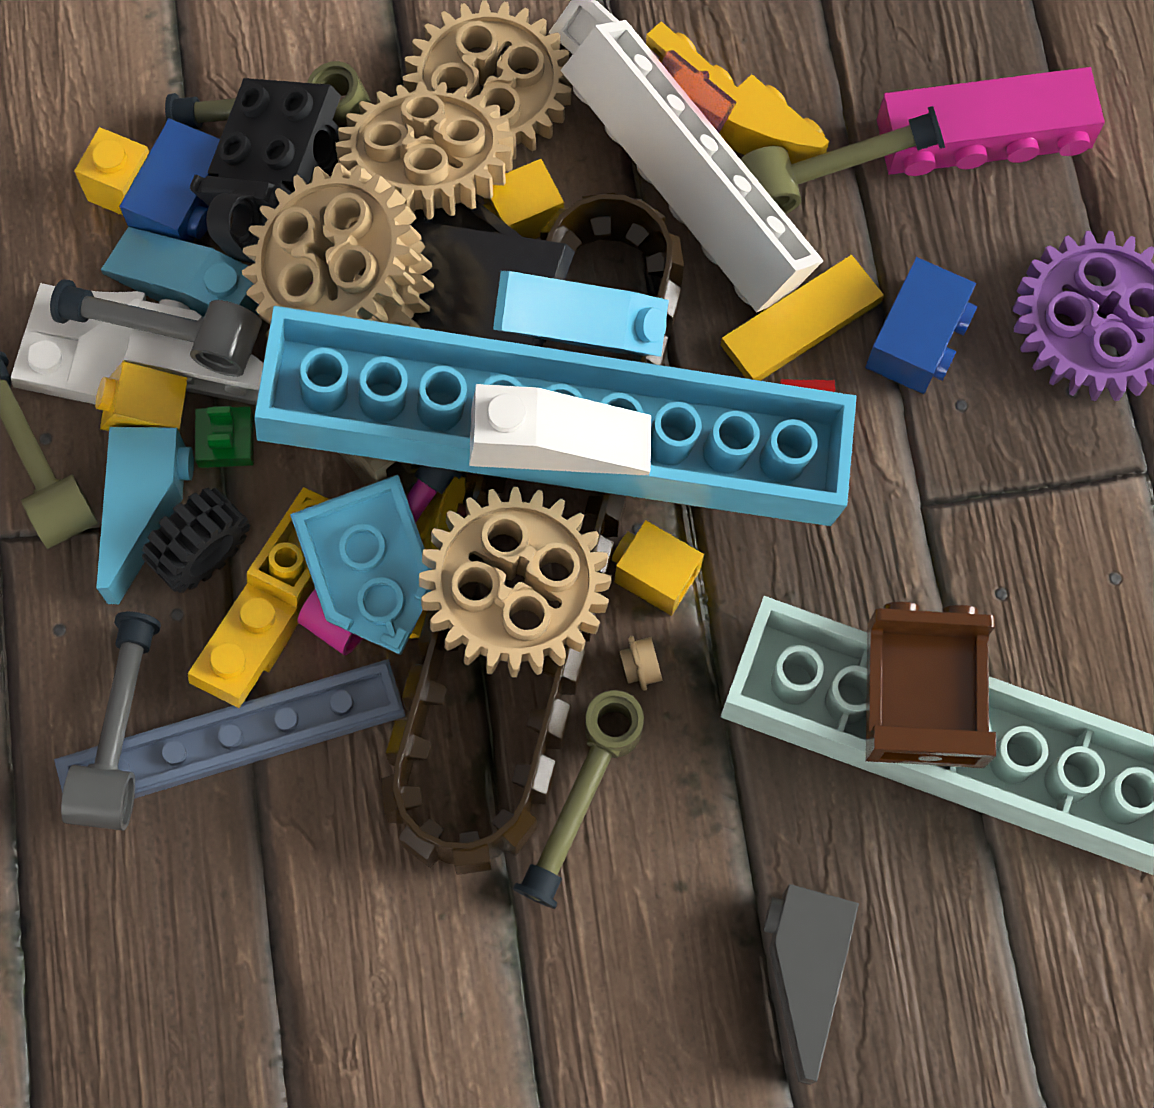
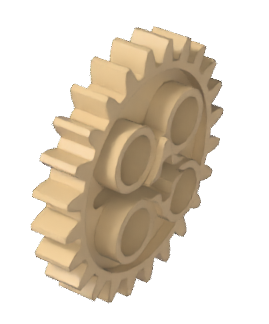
[403,0,573,160]
[336,82,514,220]
[242,163,421,323]
[419,487,611,677]

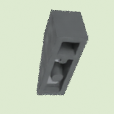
[763,884,859,1085]

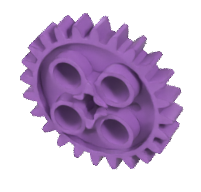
[1012,231,1154,401]

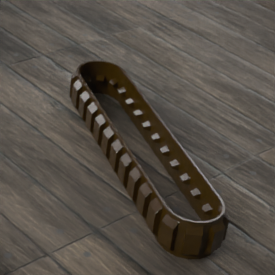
[381,193,684,875]

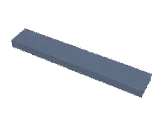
[54,659,406,799]

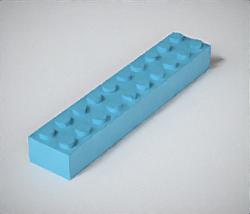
[254,306,857,526]

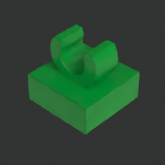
[195,406,254,468]

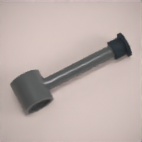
[50,279,262,377]
[61,611,161,831]

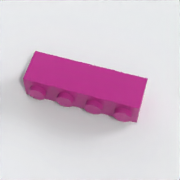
[876,67,1105,176]

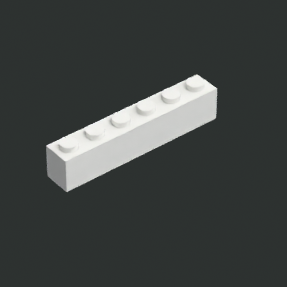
[560,20,823,312]

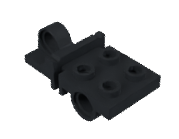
[190,78,341,263]

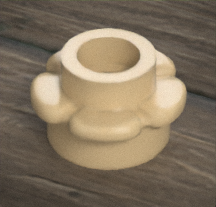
[620,636,663,691]

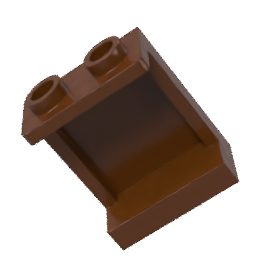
[866,602,996,768]

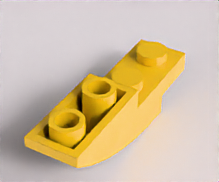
[646,22,829,164]
[188,487,330,708]

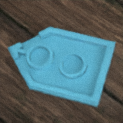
[290,475,432,655]

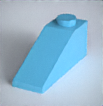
[101,227,259,317]
[493,271,669,357]
[96,427,194,604]

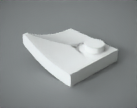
[10,283,146,404]

